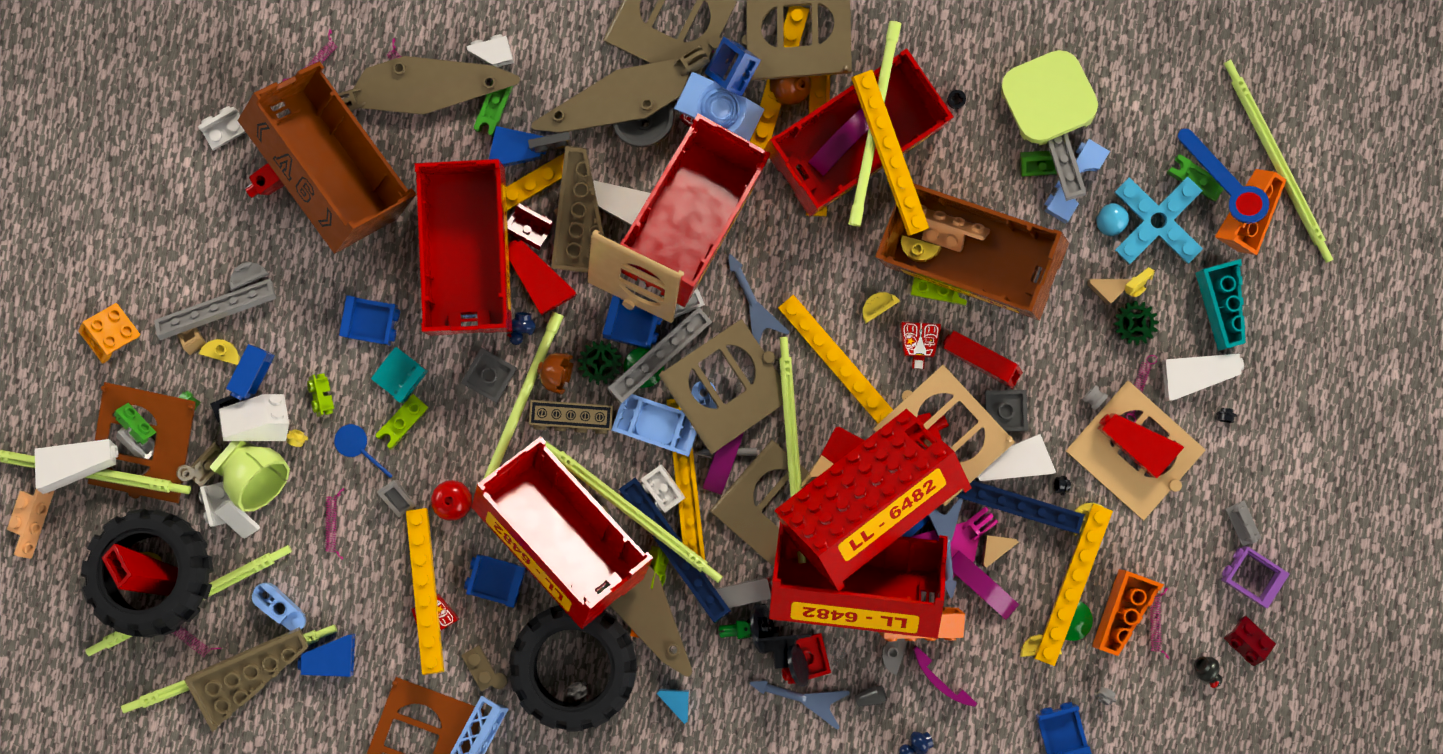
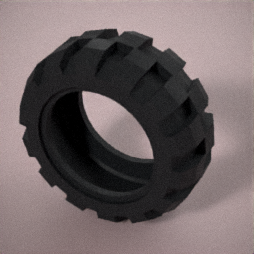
[81,509,214,638]
[509,605,637,732]

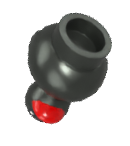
[1194,656,1223,688]

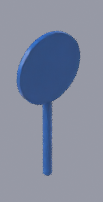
[334,424,392,478]

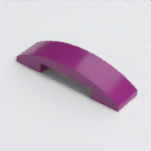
[808,108,869,177]
[702,432,744,495]
[952,551,1019,620]
[913,645,977,707]

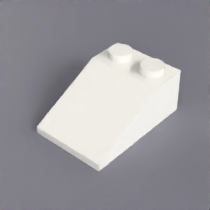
[219,394,289,441]

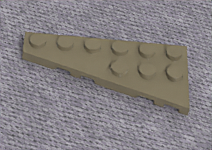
[551,146,605,273]
[184,627,308,732]

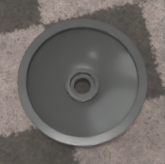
[613,104,674,147]

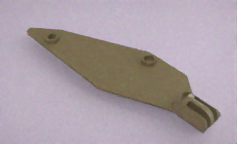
[531,45,710,133]
[338,56,520,115]
[599,505,693,677]

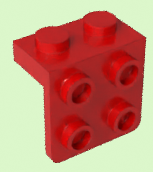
[819,427,865,464]

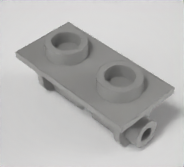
[1225,501,1261,546]

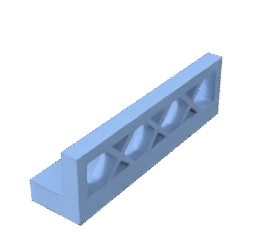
[450,696,508,754]

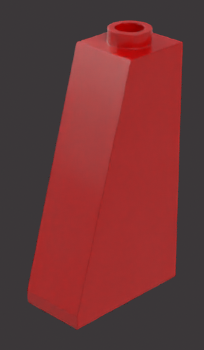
[508,240,577,315]
[943,330,1023,390]
[1097,413,1184,478]
[102,544,178,596]

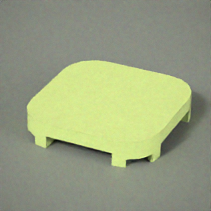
[1001,50,1098,146]

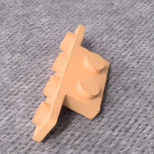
[921,205,990,252]
[7,489,55,559]

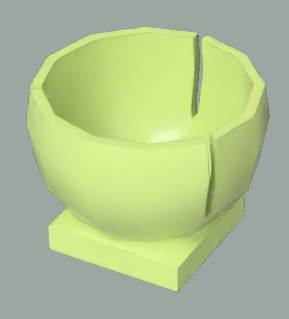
[210,441,290,511]

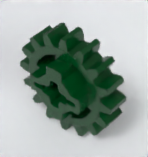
[1113,301,1159,346]
[578,340,622,385]

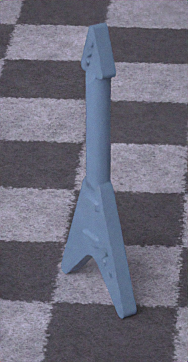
[729,254,789,344]
[928,498,963,598]
[750,680,849,729]

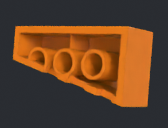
[1215,169,1286,255]
[1092,569,1164,656]
[878,607,965,642]

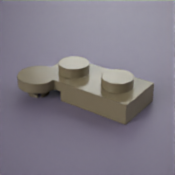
[176,442,223,487]
[461,645,508,691]

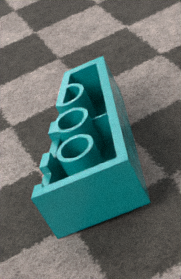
[1195,259,1246,351]

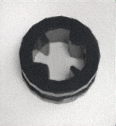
[947,90,966,109]

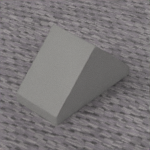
[377,480,415,517]

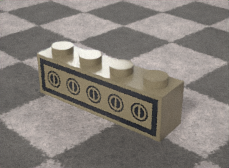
[529,400,614,435]

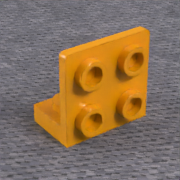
[78,303,140,364]

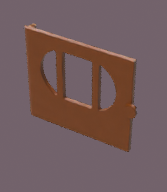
[88,382,196,503]
[367,677,485,754]

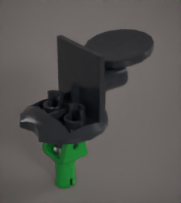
[719,604,811,687]

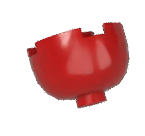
[431,480,472,521]

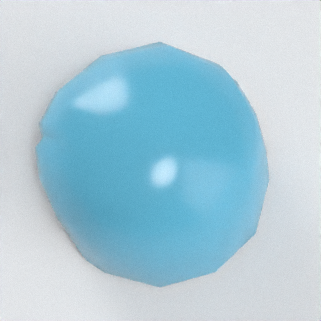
[1096,203,1129,237]

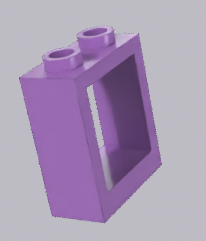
[1221,546,1289,609]

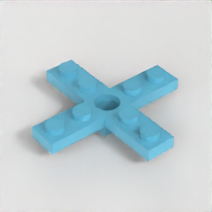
[1114,177,1203,264]

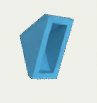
[656,689,689,724]

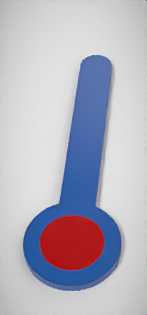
[1178,128,1269,224]

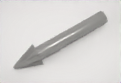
[696,448,757,459]

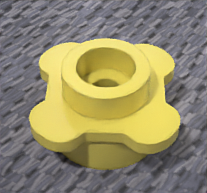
[287,430,308,447]

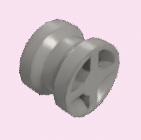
[1082,385,1108,411]

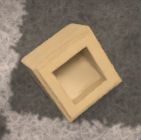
[177,327,206,355]

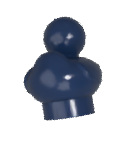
[507,312,536,345]
[899,731,934,754]

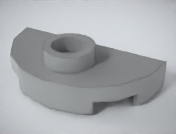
[229,262,270,291]
[882,639,908,676]

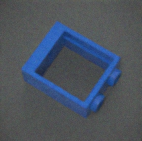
[705,37,761,97]
[226,344,275,400]

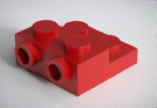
[782,633,831,684]

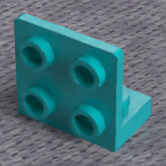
[371,347,428,404]

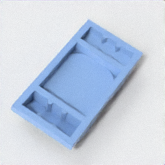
[674,72,765,141]
[612,394,697,457]

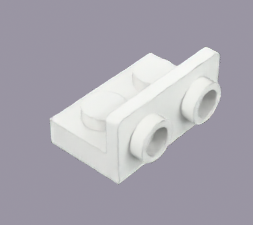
[198,106,246,150]
[641,464,686,513]
[199,482,230,527]

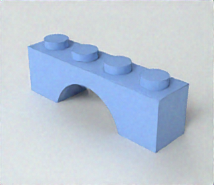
[1044,139,1110,224]

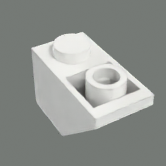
[467,34,514,67]

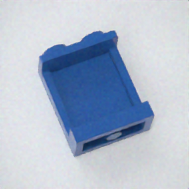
[339,295,400,346]
[602,295,662,350]
[464,554,526,608]
[1036,702,1092,754]

